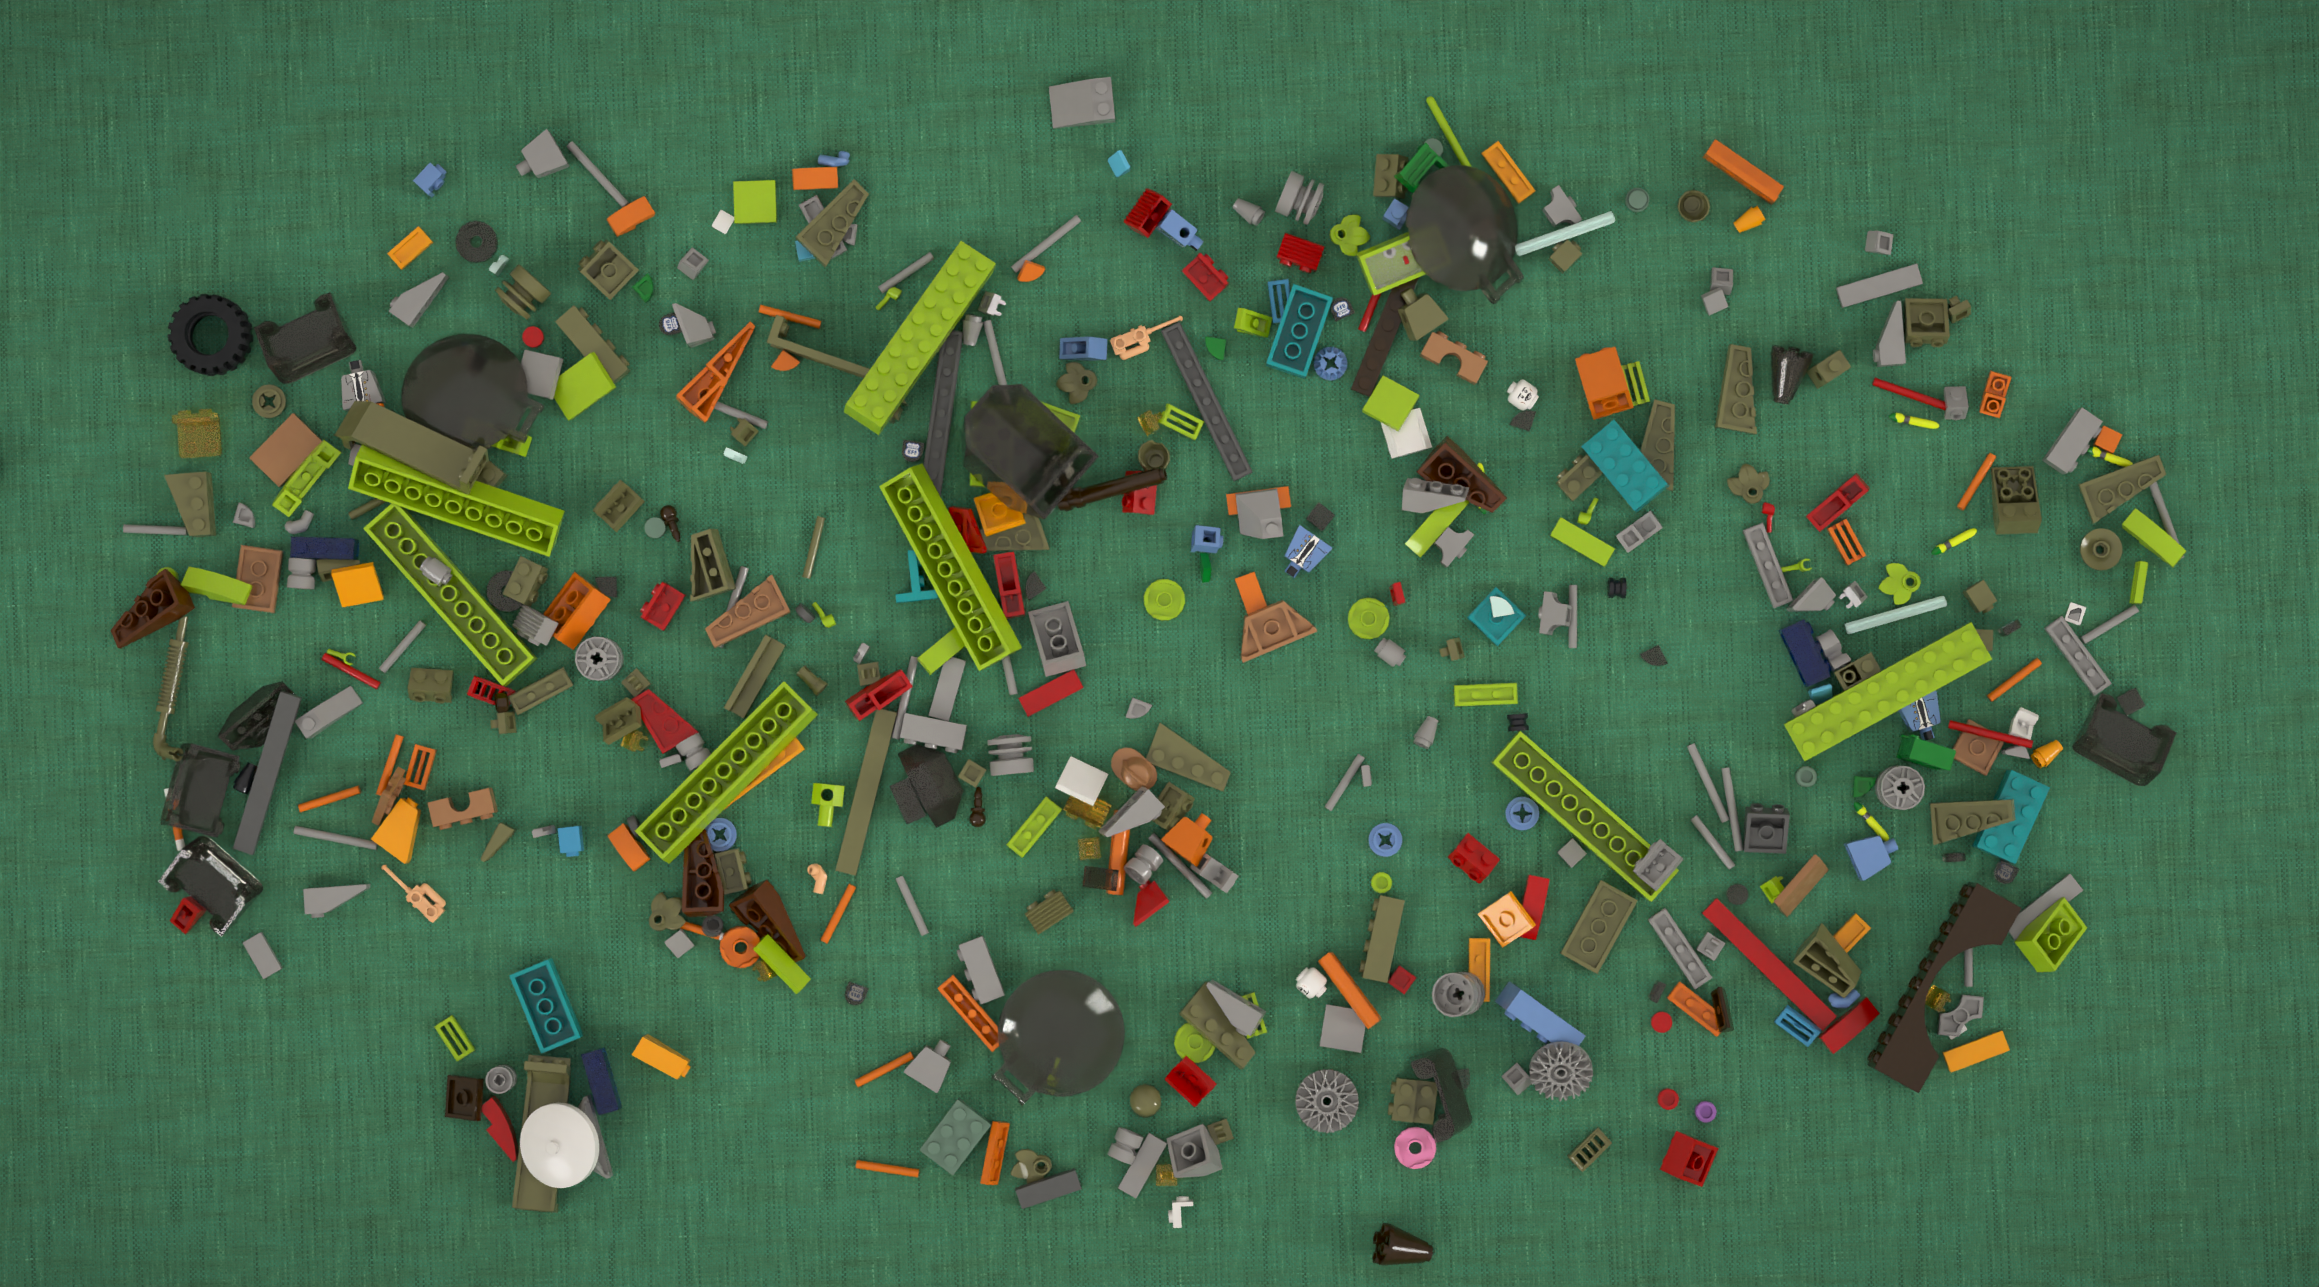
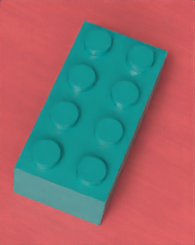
[1266,284,1333,379]
[1581,420,1669,512]
[1972,770,2050,864]
[509,958,584,1054]

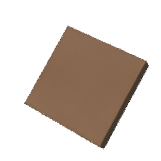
[1952,719,2004,776]

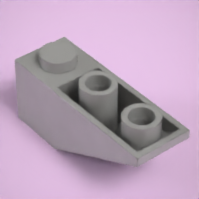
[1402,478,1469,513]

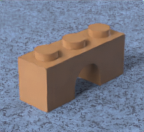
[1420,331,1488,385]
[428,788,498,830]

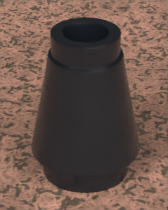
[233,762,257,795]

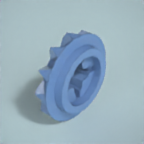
[1314,347,1347,380]
[1505,797,1539,830]
[705,818,737,851]
[1369,823,1402,857]

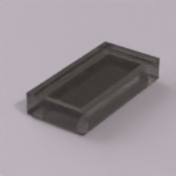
[1082,866,1119,891]

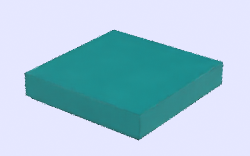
[1467,587,1526,646]

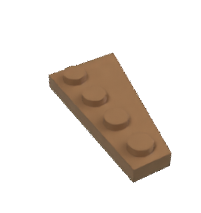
[705,574,790,649]

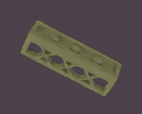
[724,635,786,718]

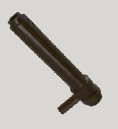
[1056,467,1167,512]

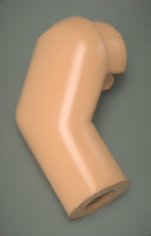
[807,864,827,894]

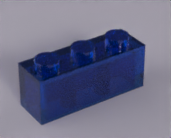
[290,536,359,560]
[1778,619,1832,687]
[581,1047,622,1116]

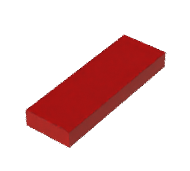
[1389,582,1405,606]
[1018,669,1084,717]

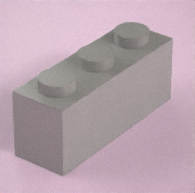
[2042,407,2103,475]
[900,713,968,753]
[957,935,1005,1004]

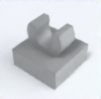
[978,291,1006,316]
[1839,581,1868,608]
[1696,932,1725,961]

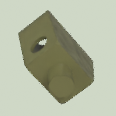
[1398,287,1448,341]
[1806,350,1851,389]

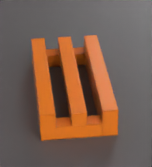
[1827,519,1866,566]
[404,744,437,790]

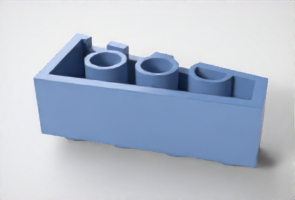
[1495,981,1586,1046]

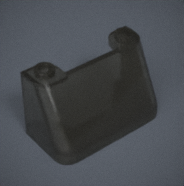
[254,292,356,384]
[2072,693,2177,786]
[160,743,241,838]
[158,836,263,937]
[1409,1048,1472,1143]

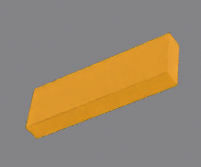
[1481,141,1536,204]
[1468,938,1490,1002]
[1942,1030,2010,1073]

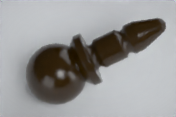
[660,505,680,542]
[969,786,986,827]

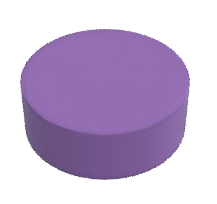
[1695,1101,1717,1123]

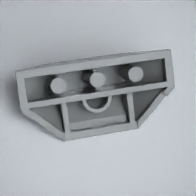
[578,1095,613,1179]

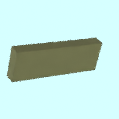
[508,666,574,715]

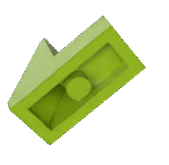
[1234,308,1272,338]

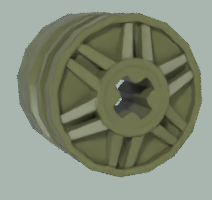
[495,264,552,320]

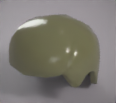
[1677,190,1710,222]
[1138,440,1170,471]
[1130,1084,1161,1118]

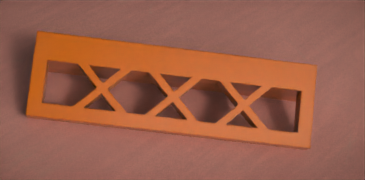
[1703,139,1784,205]

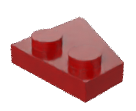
[948,506,987,554]

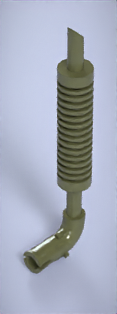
[153,616,189,761]

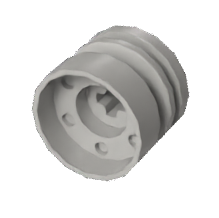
[1275,171,1325,225]
[575,637,624,681]
[987,734,1034,776]
[1875,766,1925,810]
[1432,971,1485,1017]

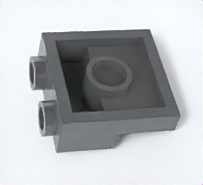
[1743,803,1790,854]

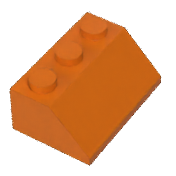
[544,572,611,650]

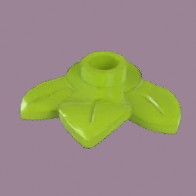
[1329,215,1370,256]
[1878,563,1921,605]

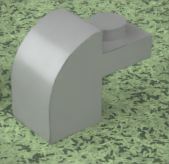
[1190,853,1238,893]

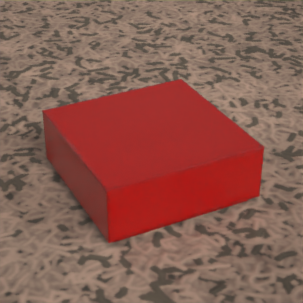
[1387,965,1416,995]

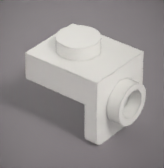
[2008,707,2039,740]
[1168,1196,1193,1228]

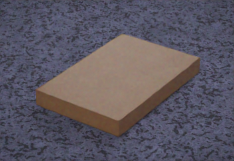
[249,413,322,487]
[232,545,284,613]
[1774,854,1829,917]

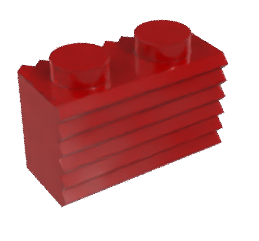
[1124,188,1172,238]
[1276,233,1325,274]

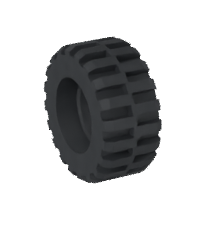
[168,294,253,376]

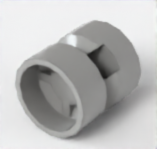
[287,558,316,589]
[675,733,711,772]
[1124,844,1163,885]
[485,1065,517,1094]
[1107,1127,1144,1165]

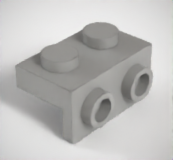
[1633,839,1684,891]

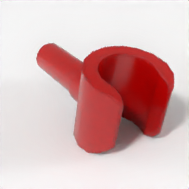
[1761,502,1775,533]

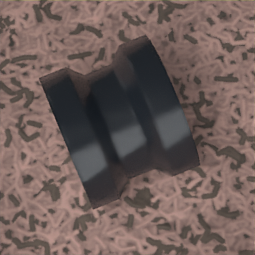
[1607,577,1627,598]
[1507,713,1529,732]

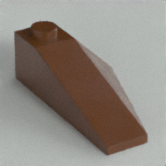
[1417,436,1507,513]
[111,569,195,649]
[682,829,724,917]
[729,879,806,963]

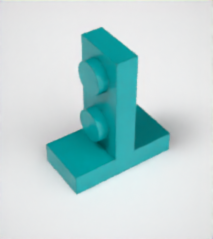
[895,550,939,603]

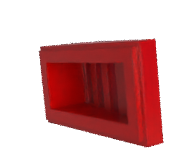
[467,676,516,707]

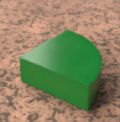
[632,273,654,303]
[1205,337,1226,361]
[1200,553,1212,583]
[1852,776,1876,797]

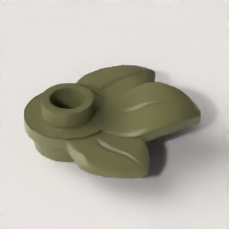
[1056,362,1097,404]
[1727,463,1770,504]
[649,892,686,931]
[1011,1149,1052,1184]

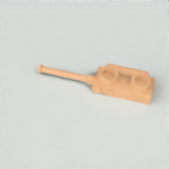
[1110,315,1183,360]
[381,864,446,923]

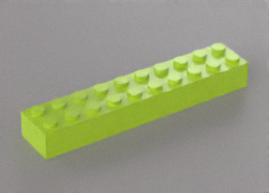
[844,241,996,435]
[348,445,565,557]
[879,464,1022,671]
[363,503,538,686]
[1784,622,1992,761]
[635,681,818,864]
[1491,731,1679,902]

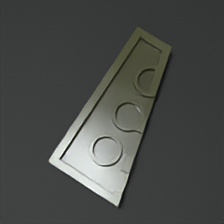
[795,179,869,268]
[1715,344,1757,435]
[1640,399,1675,491]
[2078,455,2166,524]
[1146,723,1231,791]
[1930,799,2016,845]
[1179,982,1256,1070]

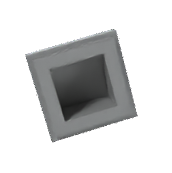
[1865,230,1893,255]
[677,247,709,280]
[1710,267,1733,295]
[2001,745,2030,759]
[664,929,695,958]
[1501,1063,1532,1095]

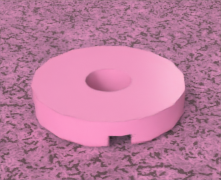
[1394,1126,1436,1169]

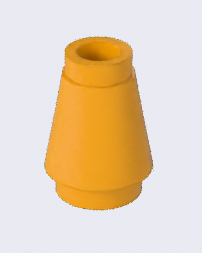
[1733,206,1766,233]
[2031,740,2063,768]

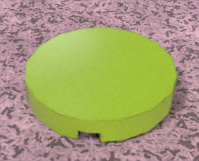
[1144,579,1185,621]
[1347,598,1390,639]
[1174,1022,1215,1063]

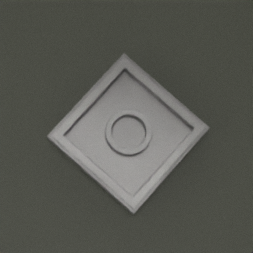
[514,350,563,399]
[1319,1004,1365,1053]

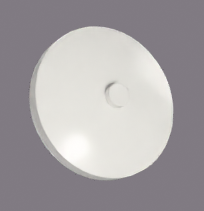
[520,1103,599,1188]

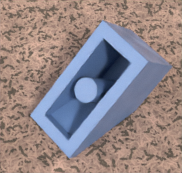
[1059,337,1107,361]

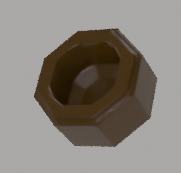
[495,693,509,713]

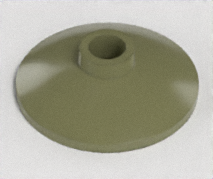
[2080,528,2122,570]

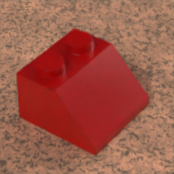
[1660,1131,1719,1187]

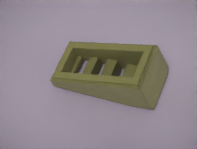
[316,559,361,582]
[480,822,517,862]
[1567,1127,1612,1172]

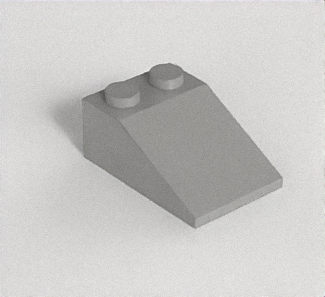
[1049,77,1115,129]
[1028,601,1086,677]

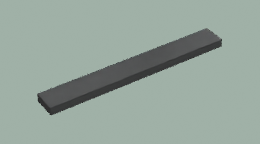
[1161,322,1253,481]
[924,330,963,497]
[233,691,302,855]

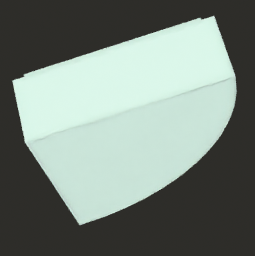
[489,255,509,276]
[724,447,747,464]
[1490,596,1514,618]

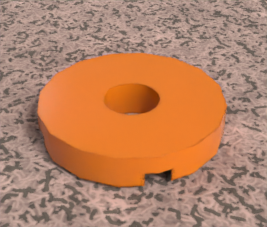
[719,926,760,968]

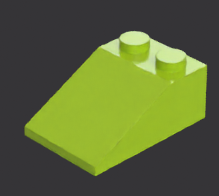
[2014,897,2087,972]

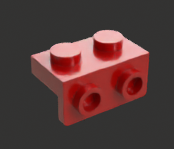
[1182,252,1229,302]
[1121,471,1157,515]
[640,582,686,631]
[1448,833,1500,884]
[1165,1056,1217,1107]

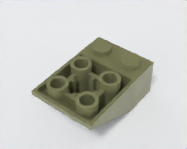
[1991,466,2042,534]

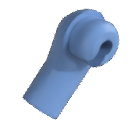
[818,151,850,167]
[1828,989,1861,1008]

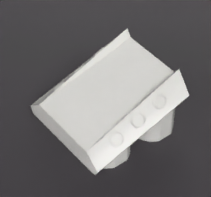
[1381,408,1432,458]

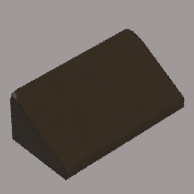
[1711,987,1734,1033]

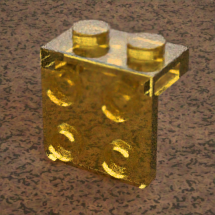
[172,409,222,458]

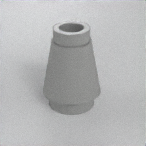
[1233,198,1265,226]
[963,314,983,346]
[1414,716,1439,749]

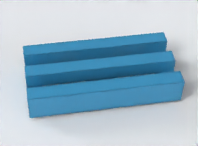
[1267,279,1290,324]
[1774,1005,1821,1047]

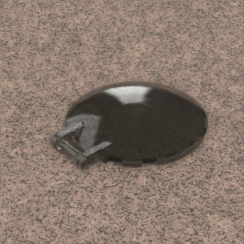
[1406,165,1524,304]
[401,334,544,451]
[992,970,1125,1106]

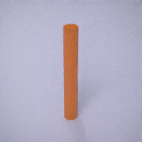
[759,305,822,329]
[1957,453,1996,511]
[1987,658,2042,702]
[376,734,404,796]
[298,786,361,812]
[820,884,856,944]
[855,1051,914,1087]
[856,1160,919,1177]

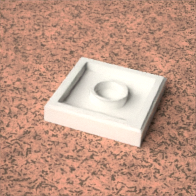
[1055,756,1108,806]

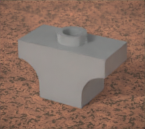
[1542,185,1582,227]
[1434,527,1474,568]
[1538,591,1572,635]

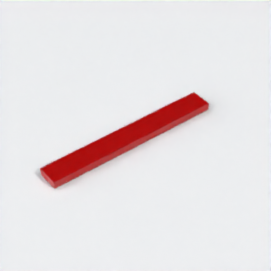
[1702,898,1837,1031]

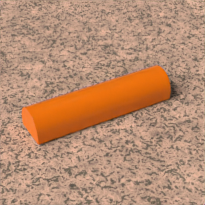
[1106,810,1130,895]
[1318,952,1382,1029]
[937,975,1008,1052]

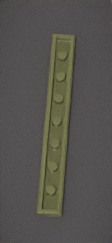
[835,709,897,876]

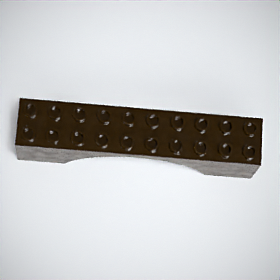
[1867,882,2022,1093]

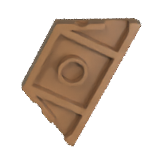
[1241,600,1317,663]
[372,767,406,826]

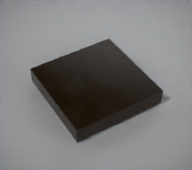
[445,1075,484,1121]

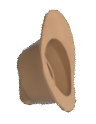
[1111,747,1157,791]

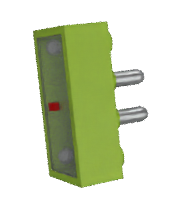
[1356,222,1452,296]

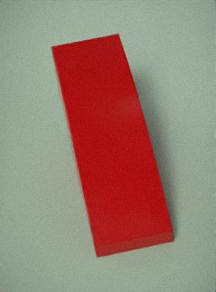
[1806,473,1870,532]
[993,551,1025,619]
[844,669,913,721]
[1520,875,1550,940]
[1818,997,1880,1054]
[482,1096,519,1162]

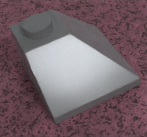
[672,303,716,348]
[1235,488,1283,539]
[1786,577,1836,612]
[1166,1124,1223,1178]

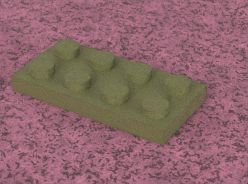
[1560,880,1638,974]

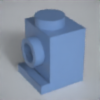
[413,163,447,198]
[1382,198,1411,230]
[1191,525,1223,553]

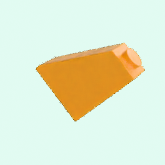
[371,797,421,864]
[632,1034,691,1080]

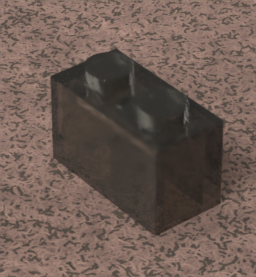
[889,777,927,824]

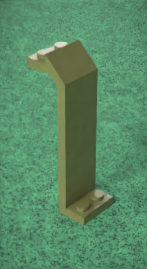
[767,315,909,424]
[334,401,489,495]
[512,1055,571,1213]

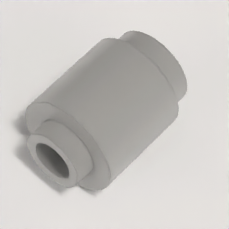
[419,556,452,586]
[1374,638,1406,667]

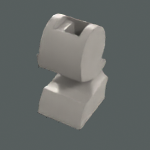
[1815,629,1851,672]

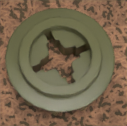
[252,385,286,418]

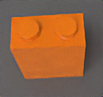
[1575,347,1634,420]

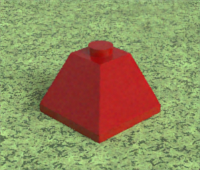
[1133,880,1170,927]

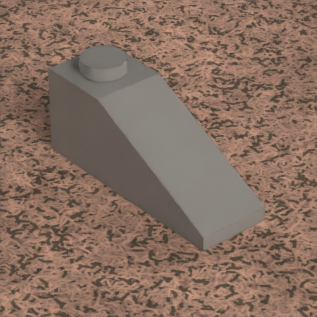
[389,272,449,328]
[1873,301,1906,367]
[295,686,363,739]
[1099,786,1165,837]
[303,884,370,918]
[1206,979,1266,1036]

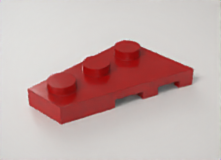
[631,689,700,754]

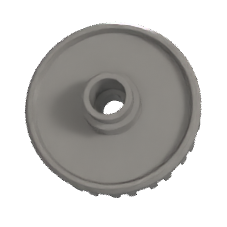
[1529,1042,1593,1101]
[1295,1069,1359,1133]

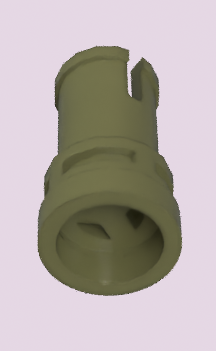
[796,665,828,696]

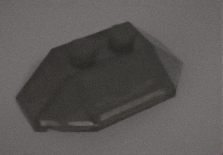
[218,681,296,751]
[898,744,964,828]

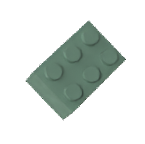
[920,1098,992,1175]

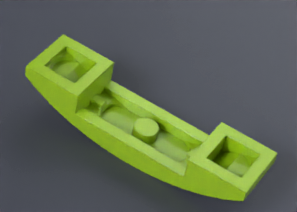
[272,440,341,517]
[1405,500,1469,558]

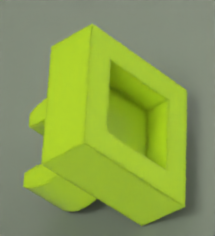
[1760,876,1785,904]

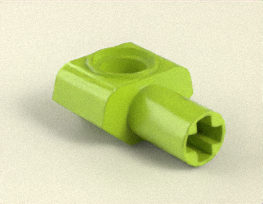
[811,783,845,827]

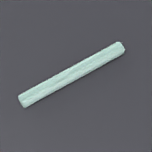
[1515,211,1615,256]
[1845,596,1947,634]

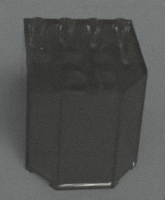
[961,384,1099,519]

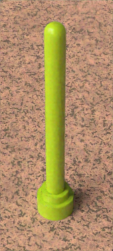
[1426,96,1484,187]

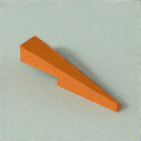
[676,321,755,423]

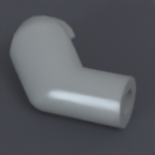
[285,510,314,534]

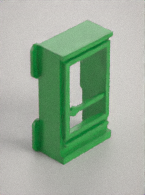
[1394,143,1481,227]
[1896,734,1956,771]

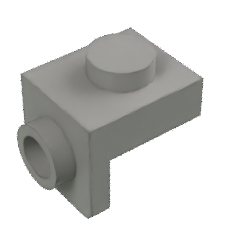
[1943,386,1969,420]

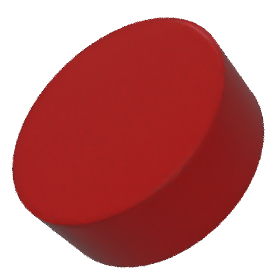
[522,326,544,348]
[1651,1011,1672,1033]
[1657,1088,1679,1110]

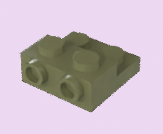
[578,239,639,300]
[1904,298,1950,348]
[1388,1077,1438,1125]

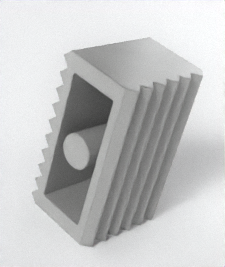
[512,605,559,646]

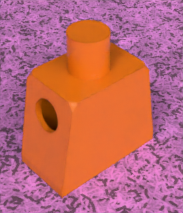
[1161,813,1212,867]

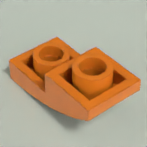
[792,167,838,190]
[607,196,655,237]
[1979,370,2012,418]
[608,823,651,871]

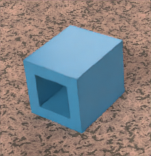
[558,826,584,857]

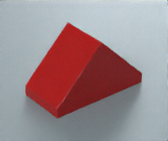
[170,896,207,935]

